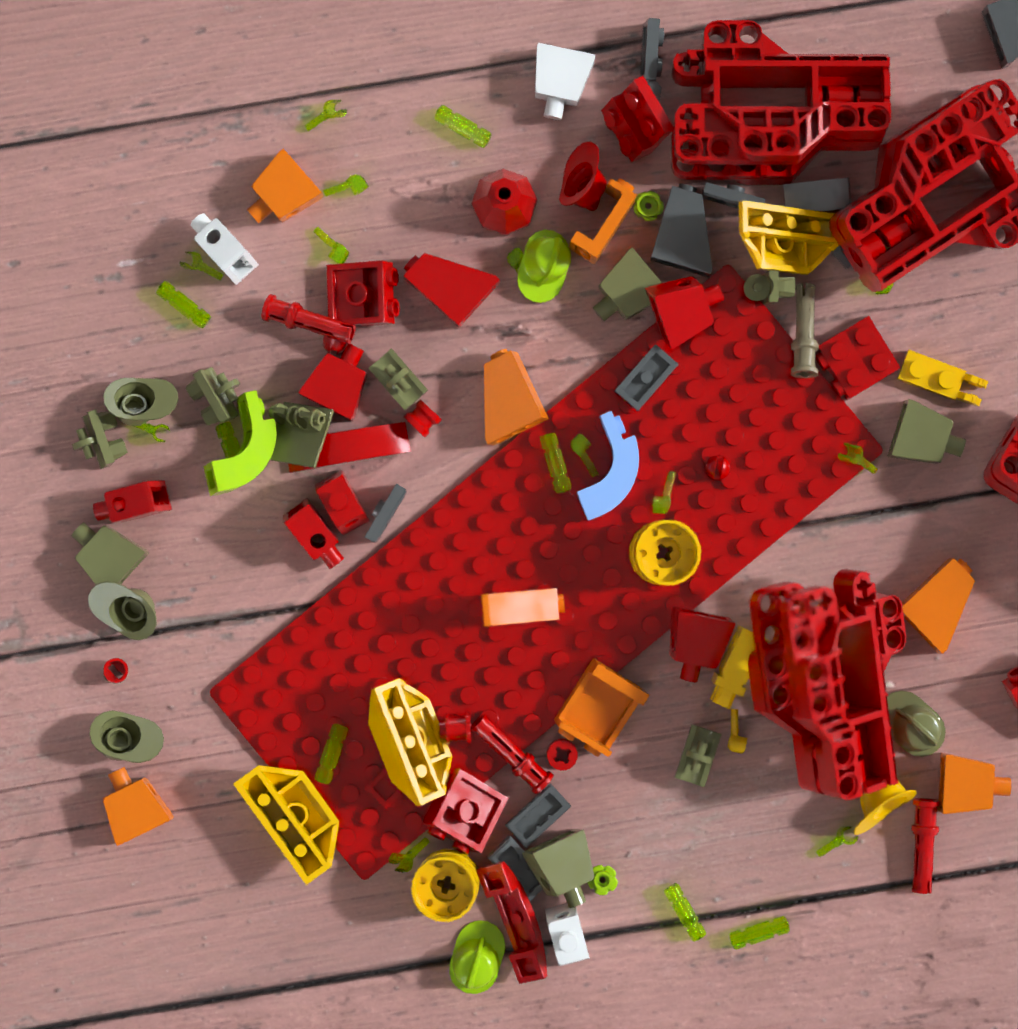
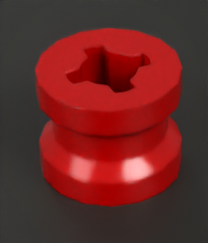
[403,399,442,438]
[547,738,578,771]

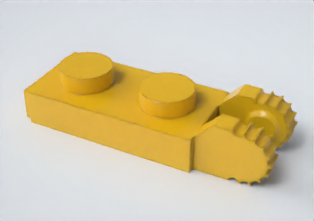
[897,350,988,406]

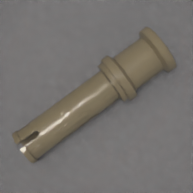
[791,283,819,378]

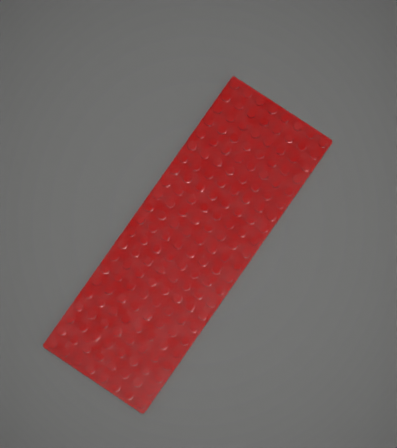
[210,265,883,880]

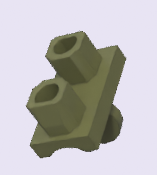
[743,271,795,304]
[368,348,428,410]
[186,367,240,425]
[72,410,127,469]
[674,724,722,787]

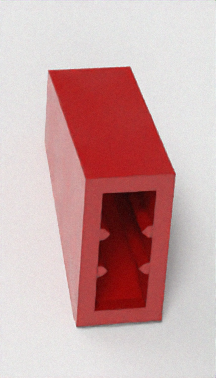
[403,253,500,328]

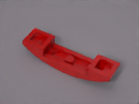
[288,422,411,473]
[476,861,547,984]

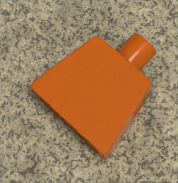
[247,148,324,224]
[938,753,1011,814]
[103,767,174,846]

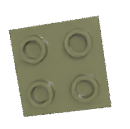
[269,402,334,468]

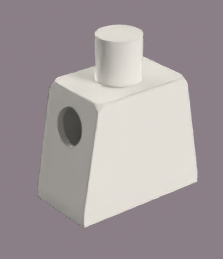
[535,43,595,120]
[191,213,259,285]
[545,903,590,966]

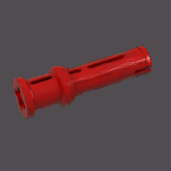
[261,294,356,344]
[471,715,553,795]
[911,798,941,894]

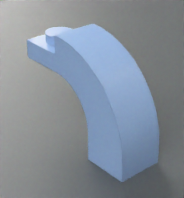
[576,411,639,521]

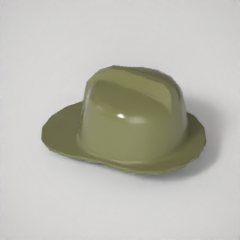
[103,378,178,426]
[88,581,157,640]
[887,691,946,757]
[89,710,164,763]

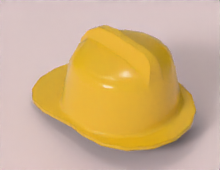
[854,781,917,835]

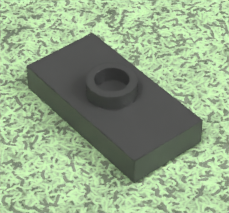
[702,182,766,209]
[365,484,407,543]
[505,783,571,848]
[486,835,542,901]

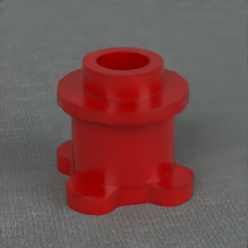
[439,712,471,744]

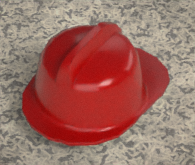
[559,141,607,211]

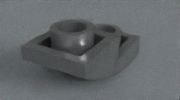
[783,177,851,211]

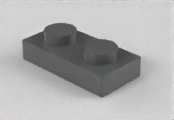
[614,344,679,412]

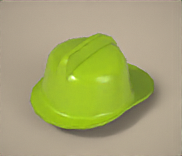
[517,229,571,303]
[449,920,505,994]

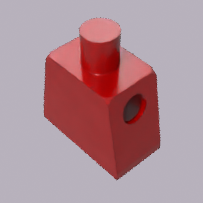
[645,276,724,349]
[299,344,368,421]
[315,470,370,536]
[93,480,172,523]
[283,498,344,569]
[669,606,736,683]

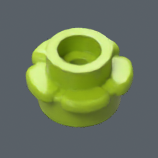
[633,191,664,221]
[587,865,618,895]

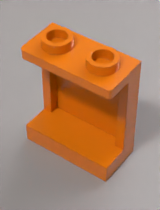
[569,178,637,265]
[554,658,650,757]

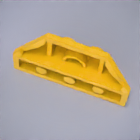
[739,201,839,275]
[368,678,452,806]
[233,765,340,885]

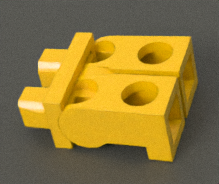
[710,625,770,709]

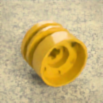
[629,520,701,585]
[411,848,480,922]

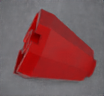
[471,169,538,236]

